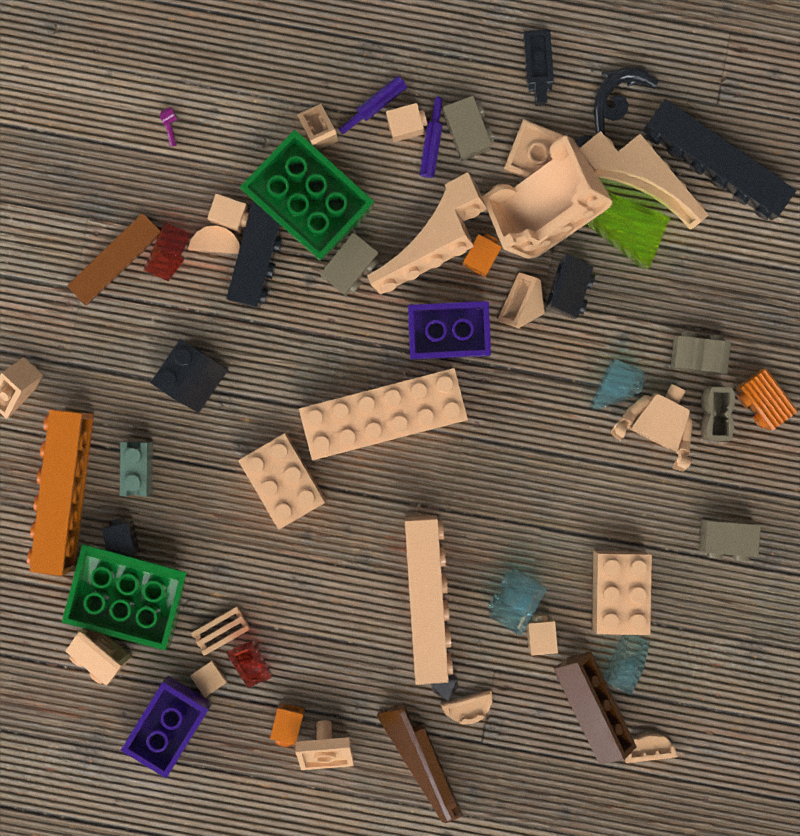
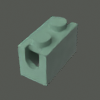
[120,442,153,496]

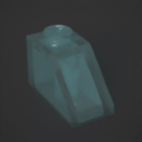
[589,359,645,410]
[603,635,650,695]

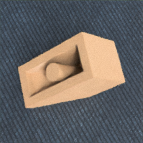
[0,357,43,419]

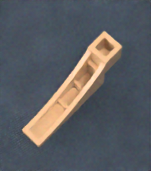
[579,131,709,230]
[367,172,487,295]

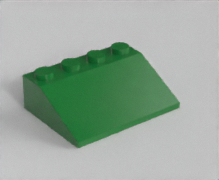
[240,129,374,261]
[62,544,187,650]

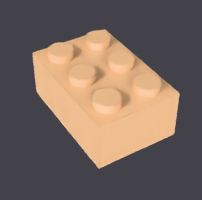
[238,433,327,530]
[592,550,652,635]

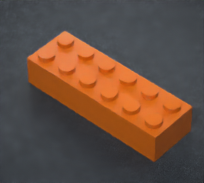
[27,410,94,576]

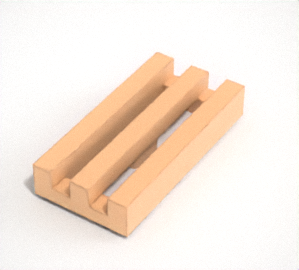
[191,606,251,656]

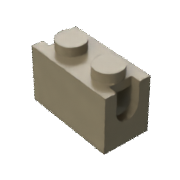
[442,96,494,162]
[320,233,379,296]
[699,519,761,561]

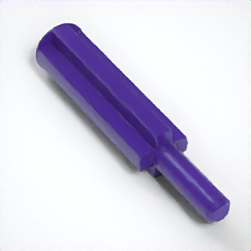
[339,76,407,134]
[419,97,443,178]

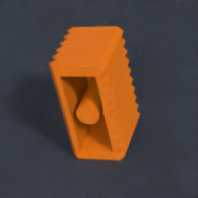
[736,368,798,430]

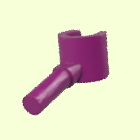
[160,107,178,147]

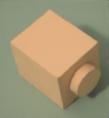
[386,103,427,142]
[207,194,249,233]
[526,614,558,656]

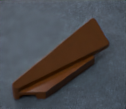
[377,702,462,823]

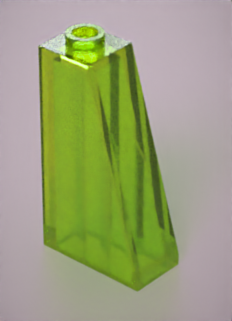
[586,192,670,270]

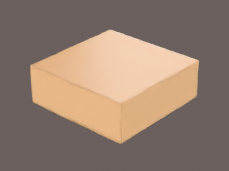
[190,660,227,697]

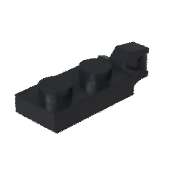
[523,29,554,106]

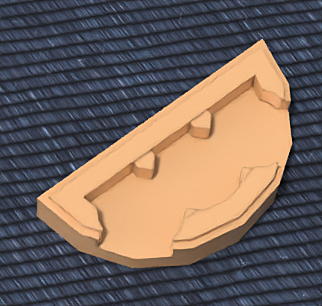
[188,225,240,255]
[441,690,493,724]
[624,732,678,763]

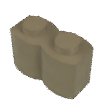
[670,332,731,375]
[700,387,735,441]

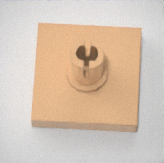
[295,720,354,770]

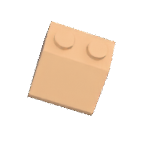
[65,629,132,686]

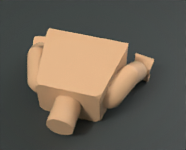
[611,384,692,471]

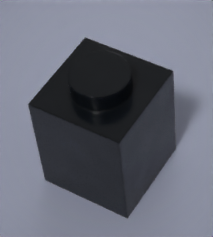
[102,518,140,556]

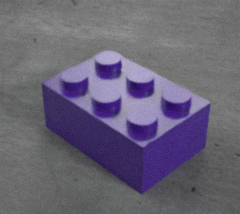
[408,301,491,360]
[120,675,213,778]

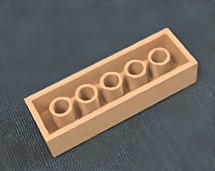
[299,368,468,460]
[405,515,453,685]

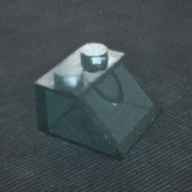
[487,567,547,636]

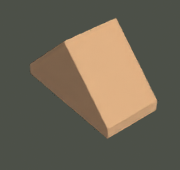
[297,104,338,151]

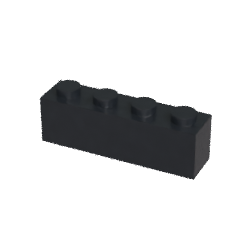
[226,201,283,309]

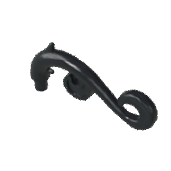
[574,67,659,148]

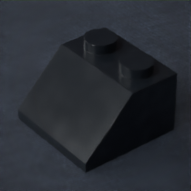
[545,254,596,319]
[150,339,228,413]

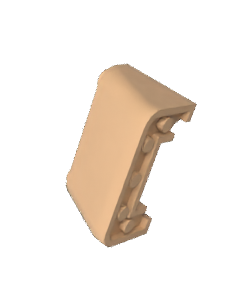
[482,135,612,259]

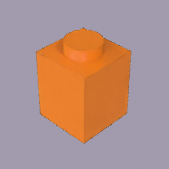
[462,234,501,278]
[270,702,305,747]

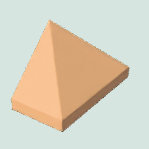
[497,273,545,328]

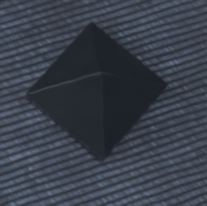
[431,675,459,701]

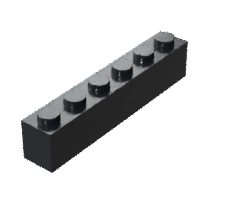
[642,99,797,220]

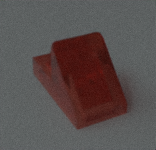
[143,222,191,281]
[227,640,272,688]

